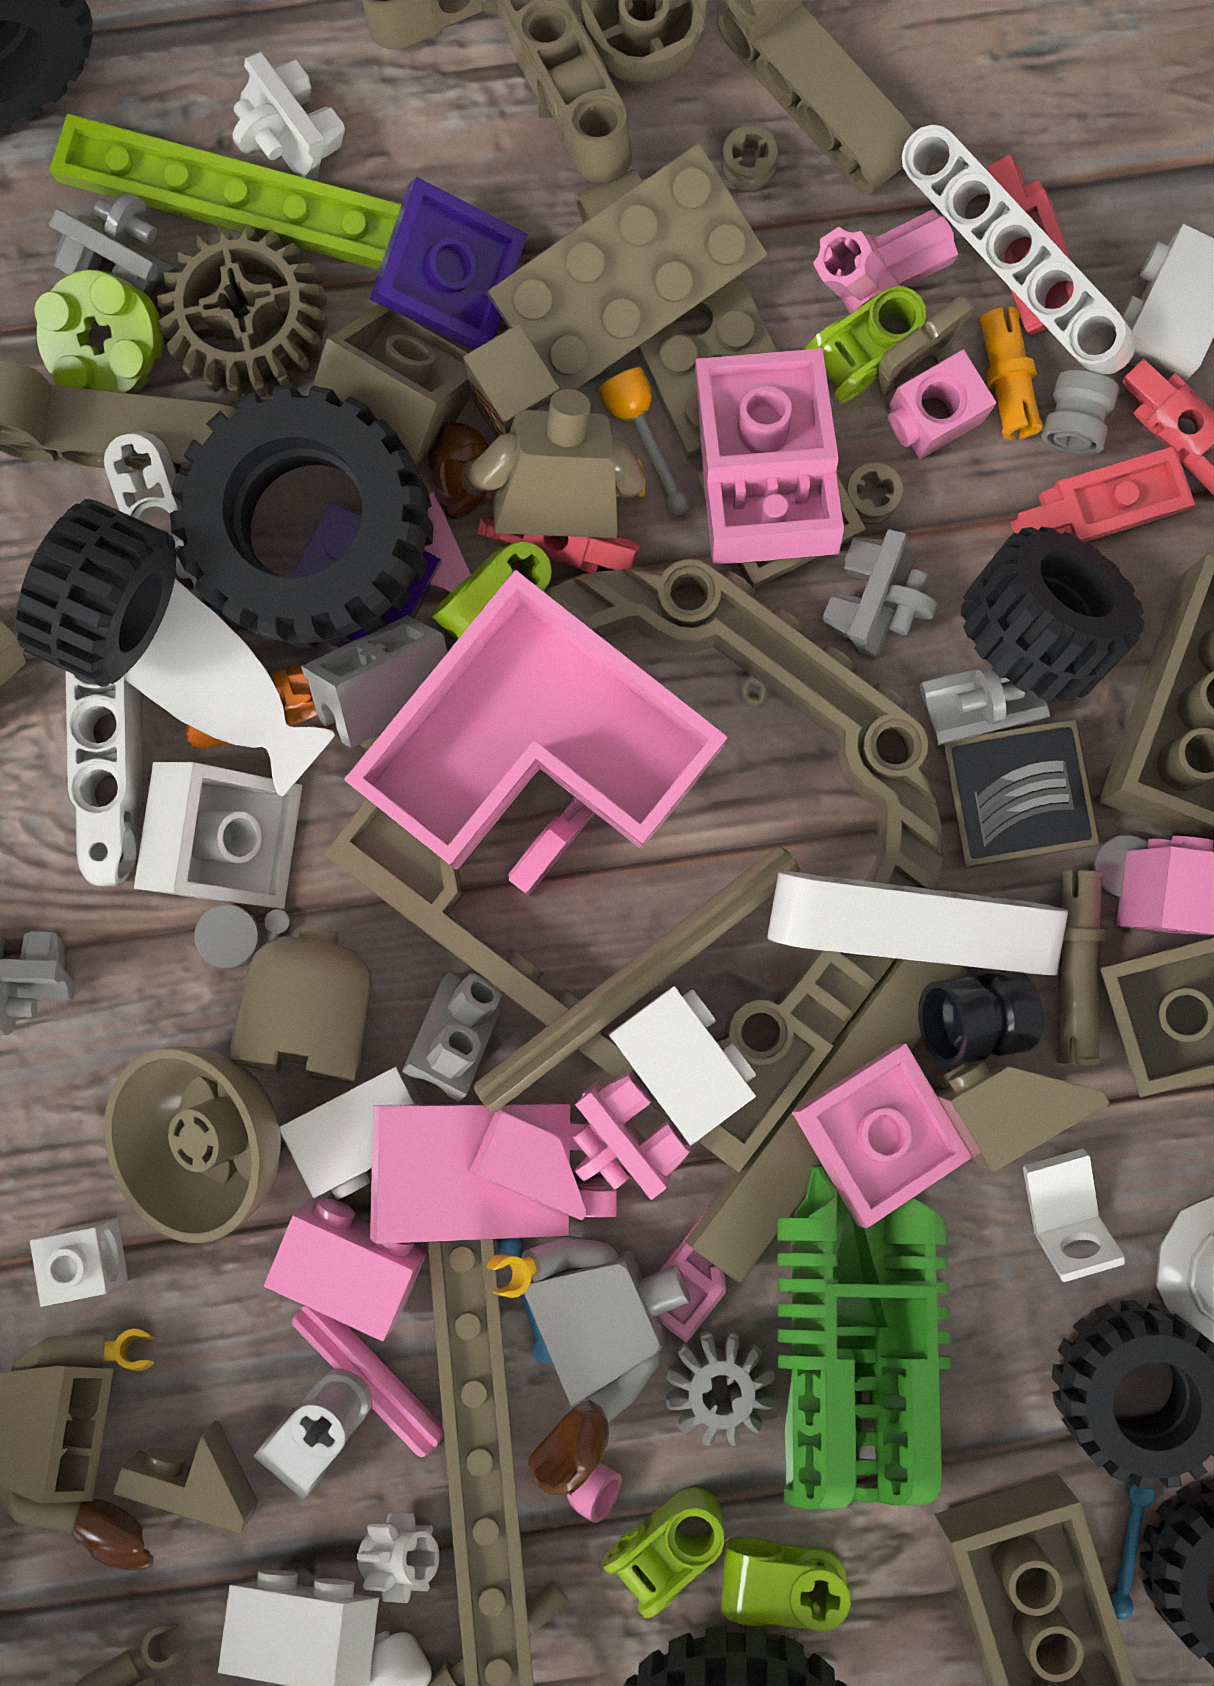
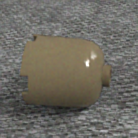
[229,926,372,1083]

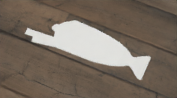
[124,579,335,797]

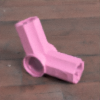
[813,209,958,314]

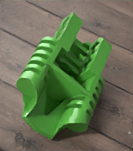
[777,1166,951,1510]

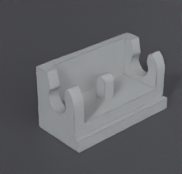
[301,615,447,748]

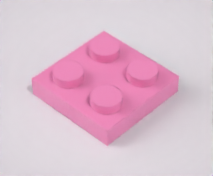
[791,1043,972,1228]

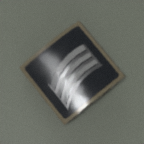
[944,720,1101,867]

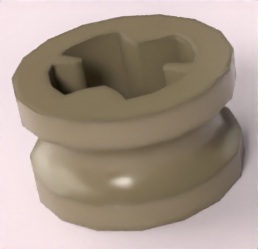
[722,125,778,191]
[845,461,904,525]

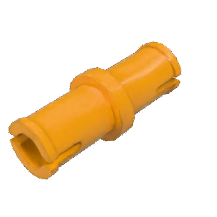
[978,307,1044,440]

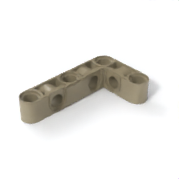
[361,0,632,183]

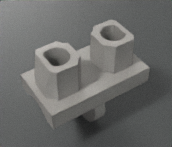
[49,193,178,297]
[823,529,938,659]
[919,665,1050,746]
[0,931,75,1035]
[402,972,504,1102]

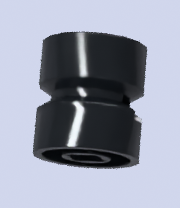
[918,970,1044,1066]

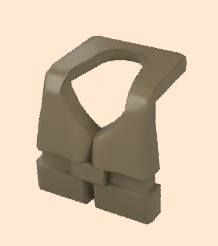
[878,297,975,419]

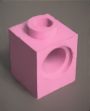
[888,349,996,459]

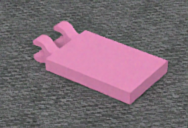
[370,1103,617,1244]

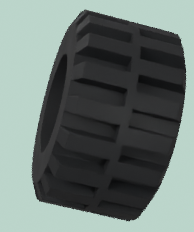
[16,499,176,687]
[961,526,1145,702]
[1052,1300,1214,1490]
[1140,1479,1214,1668]

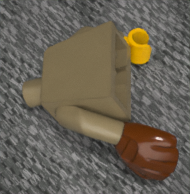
[429,389,646,538]
[0,1328,155,1570]

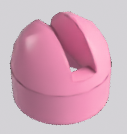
[566,1463,622,1523]

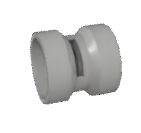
[1041,370,1120,455]

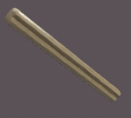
[474,846,800,1112]

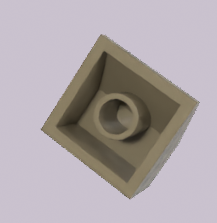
[313,304,473,464]
[933,1060,1110,1173]

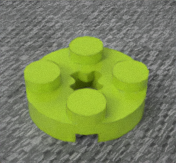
[34,270,164,394]

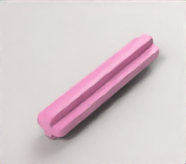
[292,1305,444,1457]

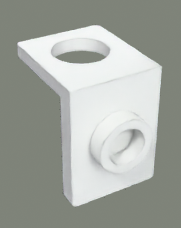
[1023,1148,1125,1282]

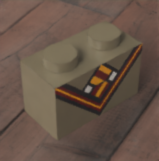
[463,324,560,438]

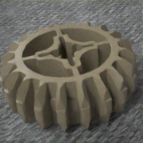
[157,224,328,398]

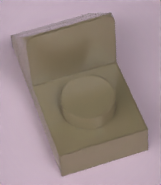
[113,1420,258,1534]

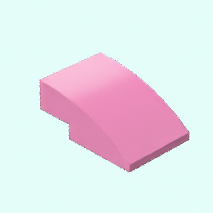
[695,348,844,565]

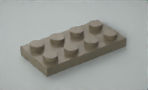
[486,142,768,390]

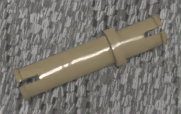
[1057,870,1108,1065]

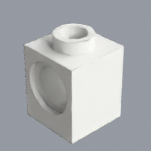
[29,1217,129,1307]

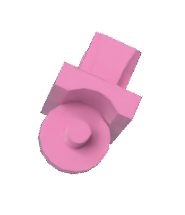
[573,1071,691,1200]

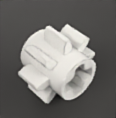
[357,1513,439,1603]

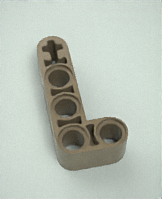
[716,0,915,195]
[0,359,240,476]

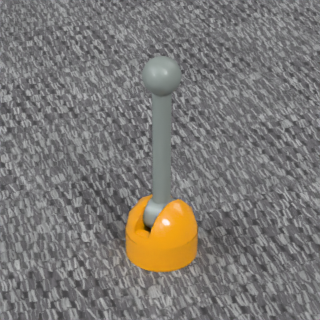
[598,367,691,516]

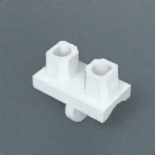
[232,52,345,180]

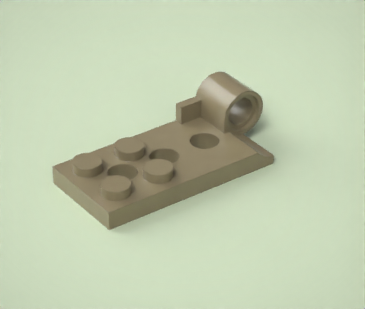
[575,169,777,460]

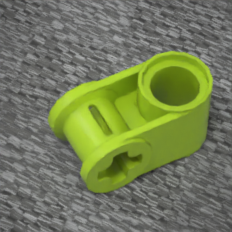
[804,286,926,404]
[431,542,552,641]
[601,1487,725,1618]
[720,1537,851,1632]

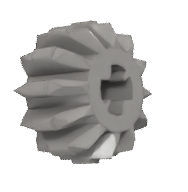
[665,1330,776,1446]

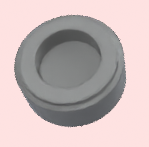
[1091,835,1148,899]
[194,905,262,969]

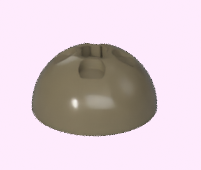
[104,1046,281,1243]

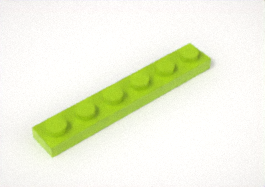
[49,114,401,270]

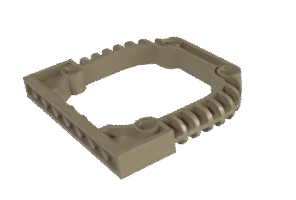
[324,559,943,1173]

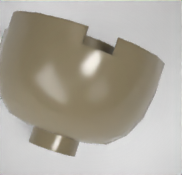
[581,0,707,85]

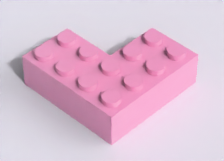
[344,570,728,870]

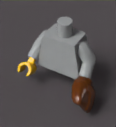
[487,1236,690,1495]

